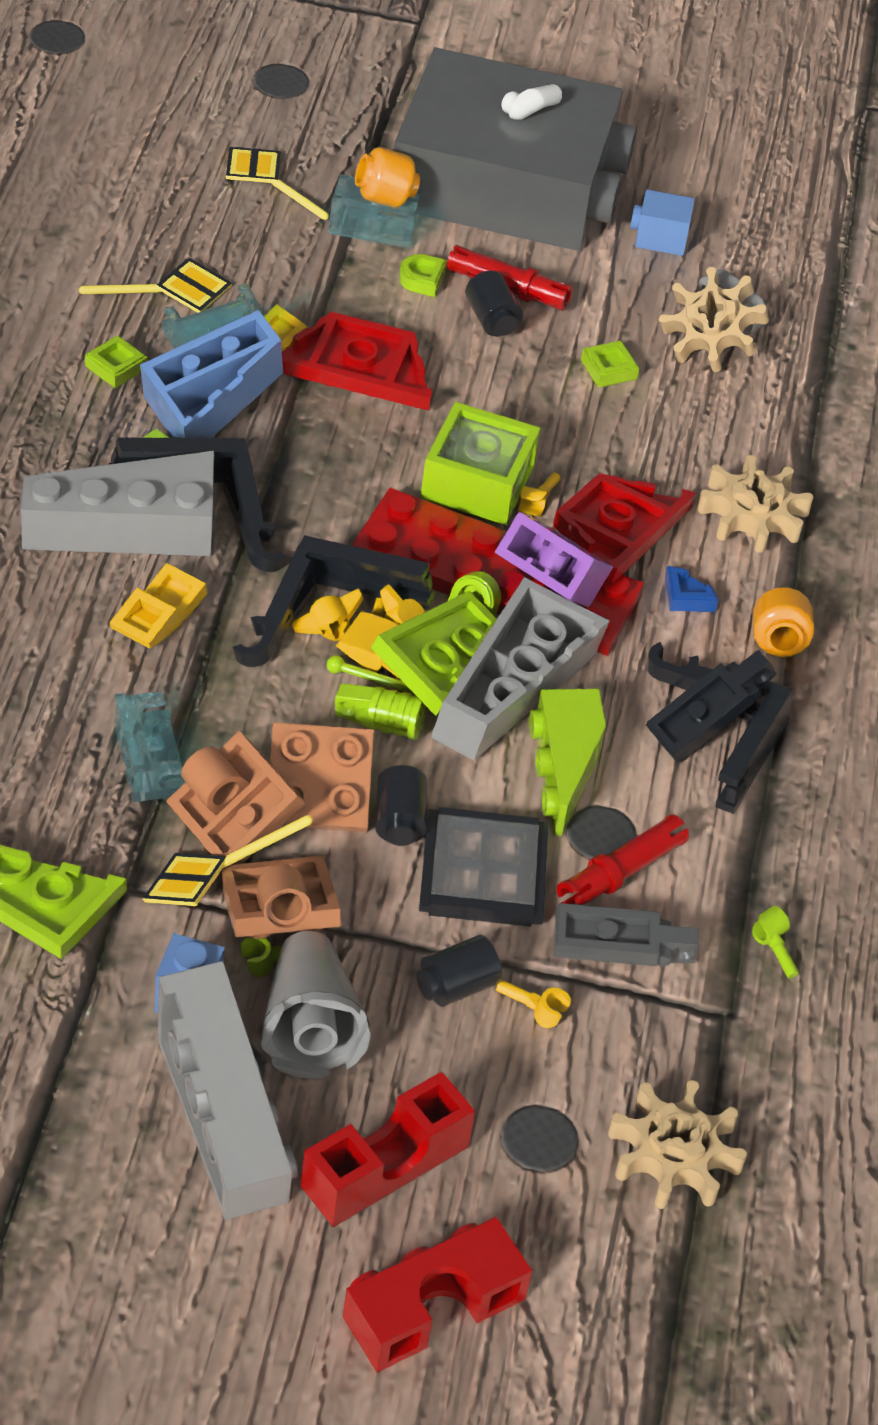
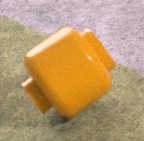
[355,147,420,208]
[752,587,814,657]

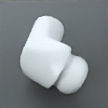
[501,84,562,120]

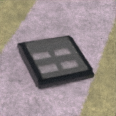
[419,807,549,927]

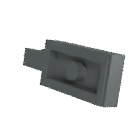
[553,903,699,966]

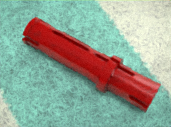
[447,245,573,311]
[557,814,689,905]

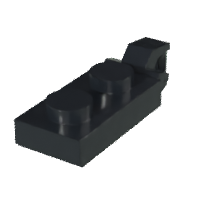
[645,650,777,764]

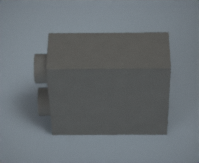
[391,47,637,251]

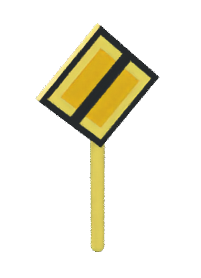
[226,147,329,220]
[79,257,232,314]
[142,815,313,906]

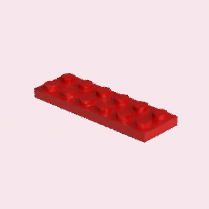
[351,488,644,656]

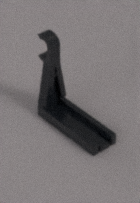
[109,437,286,572]
[233,535,435,667]
[648,642,793,814]

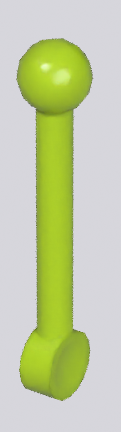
[326,655,416,696]

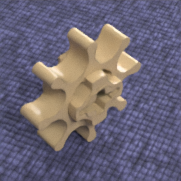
[659,267,769,372]
[697,455,813,553]
[608,1080,747,1209]

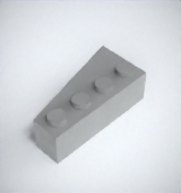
[21,451,214,556]
[431,577,609,760]
[157,961,298,1220]

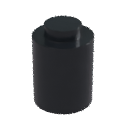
[465,270,523,337]
[375,765,428,846]
[416,934,502,1007]

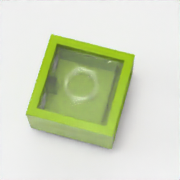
[420,402,541,525]

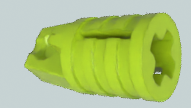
[335,683,426,740]

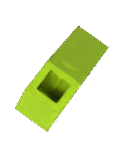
[529,689,606,836]

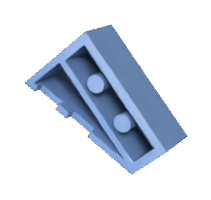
[140,310,283,438]

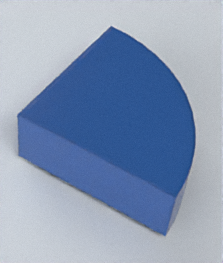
[665,566,718,612]

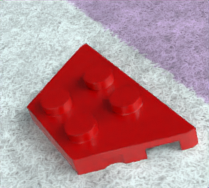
[282,311,432,411]
[553,473,696,583]

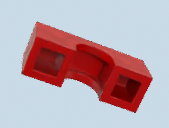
[301,1071,475,1227]
[342,1217,532,1373]

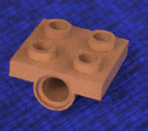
[270,722,374,832]
[166,731,305,865]
[221,856,341,939]

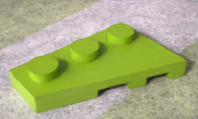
[371,591,497,716]
[0,845,127,959]

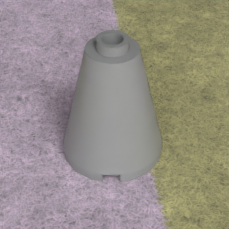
[260,931,371,1079]

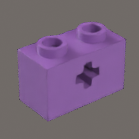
[495,512,613,607]

